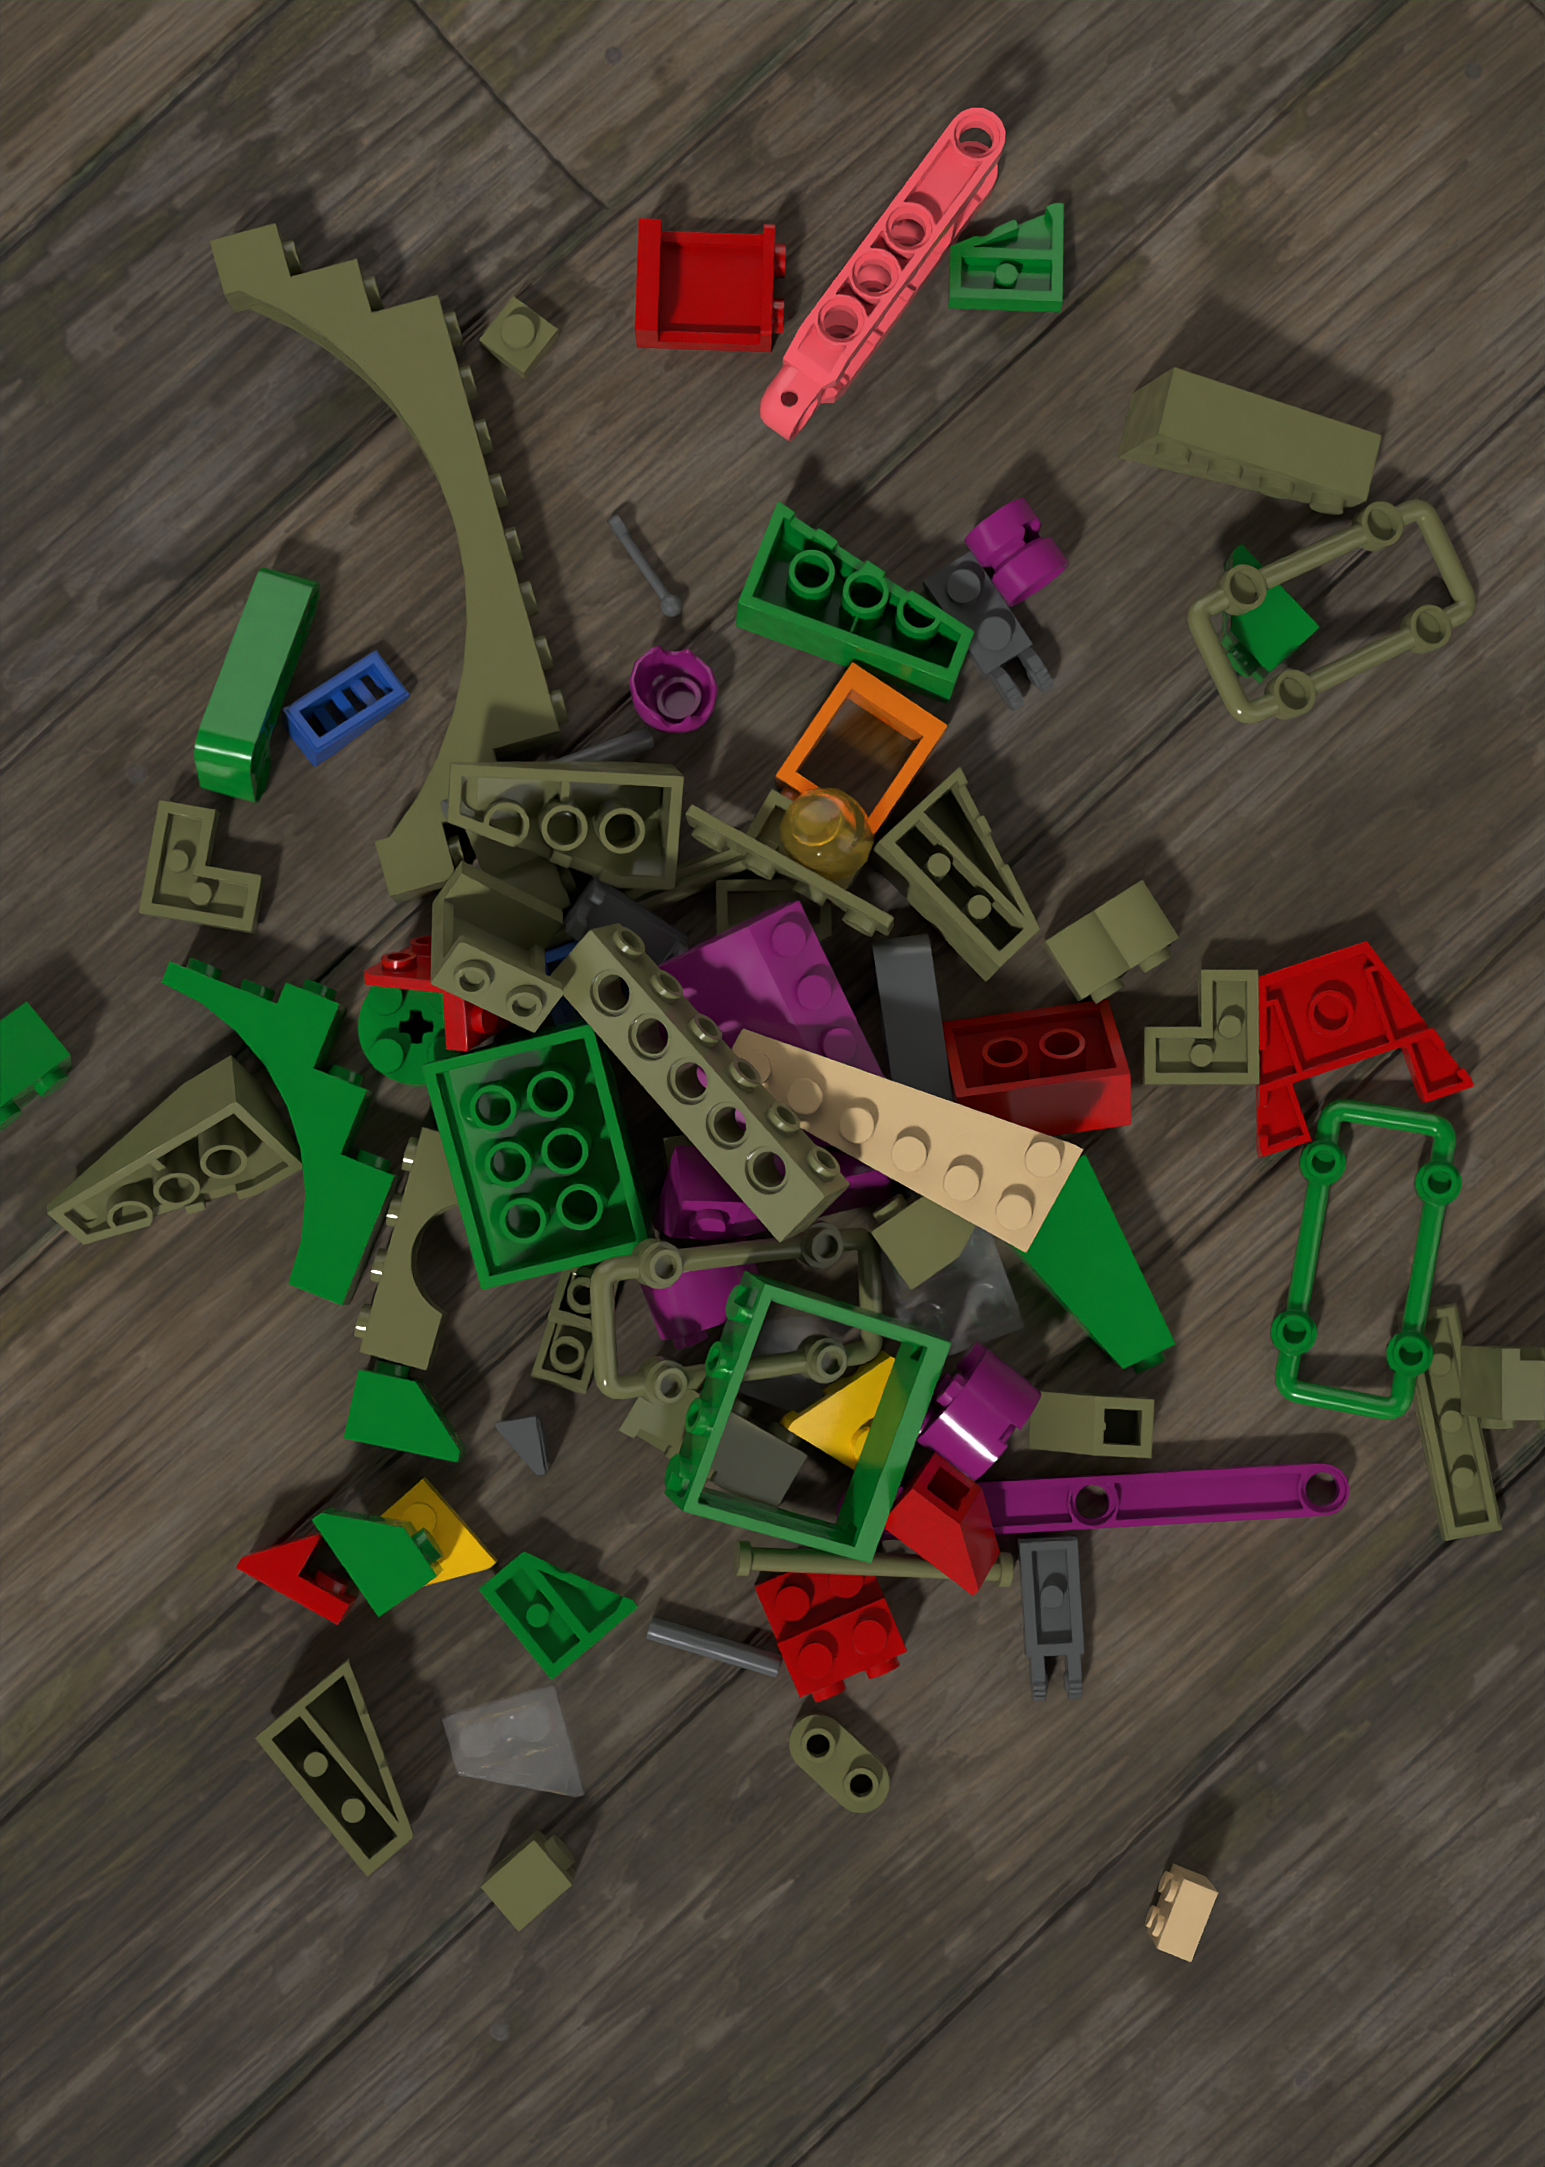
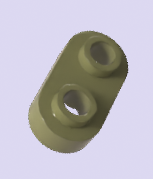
[789,1711,890,1813]

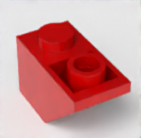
[884,1452,1000,1596]

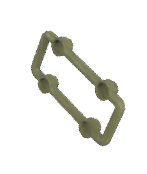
[1187,499,1476,724]
[590,1219,884,1407]

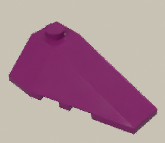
[653,1146,895,1241]

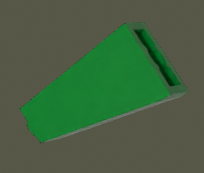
[1006,1155,1176,1374]

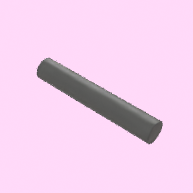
[646,1616,782,1678]

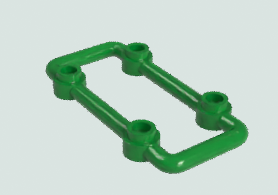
[1270,1099,1462,1420]

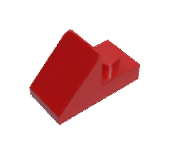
[236,1532,357,1625]

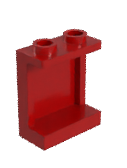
[635,218,786,352]

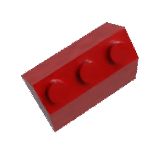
[942,999,1131,1136]

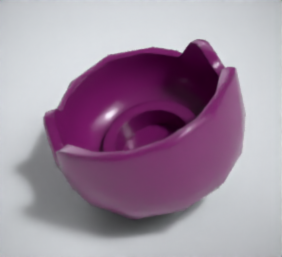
[629,645,719,734]

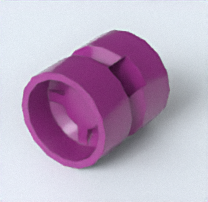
[964,497,1070,607]

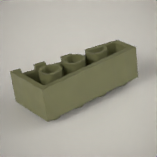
[1117,367,1382,515]

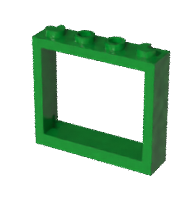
[664,1271,952,1564]

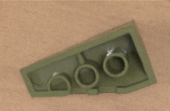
[447,761,684,890]
[46,1055,302,1245]

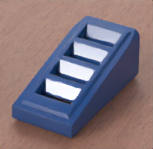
[282,650,410,767]

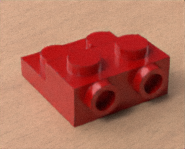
[754,1572,907,1702]

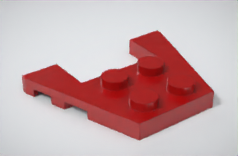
[1255,941,1474,1158]

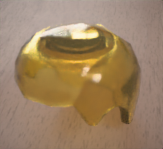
[779,787,874,881]

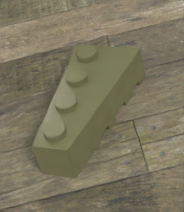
[1460,1345,1545,1429]

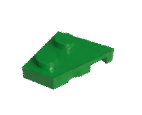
[948,203,1064,313]
[478,1552,638,1680]

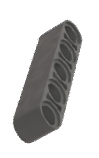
[870,933,953,1200]

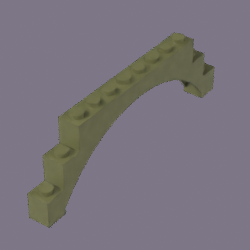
[210,223,569,903]

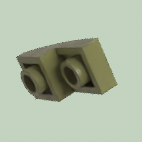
[531,1266,620,1395]

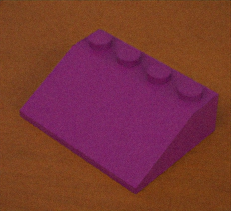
[657,900,884,1148]

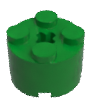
[358,986,480,1089]

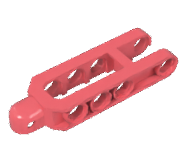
[759,108,1006,442]

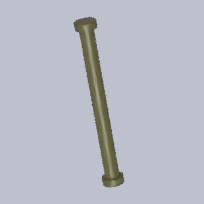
[733,1540,1014,1587]

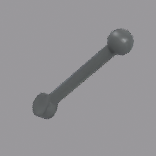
[607,514,682,617]

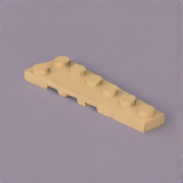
[731,1029,1084,1253]

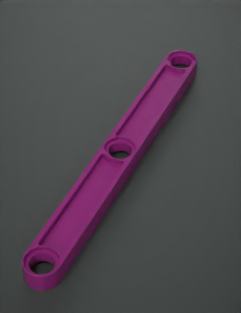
[835,1462,1350,1541]

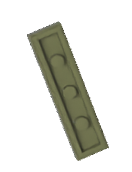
[1396,1302,1502,1541]

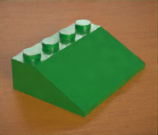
[421,1019,656,1290]

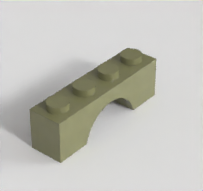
[354,1127,459,1371]

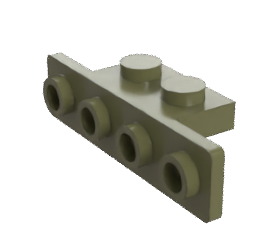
[685,789,894,937]

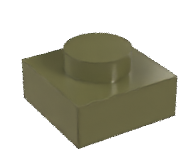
[479,296,559,380]

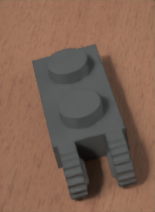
[922,551,1054,711]
[1017,1535,1085,1701]

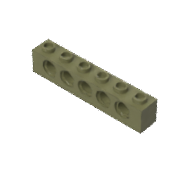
[549,923,850,1243]

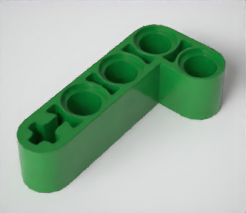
[194,567,320,803]

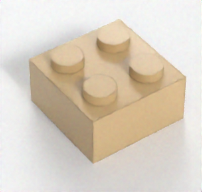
[1145,1863,1218,1962]

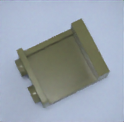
[430,861,563,1033]

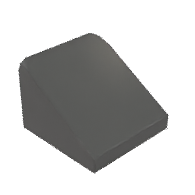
[494,1413,552,1476]

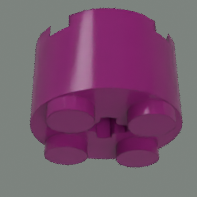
[639,1236,760,1350]
[916,1340,1042,1481]

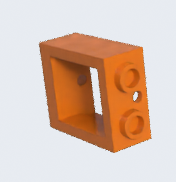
[775,662,948,844]

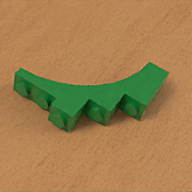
[161,957,402,1306]

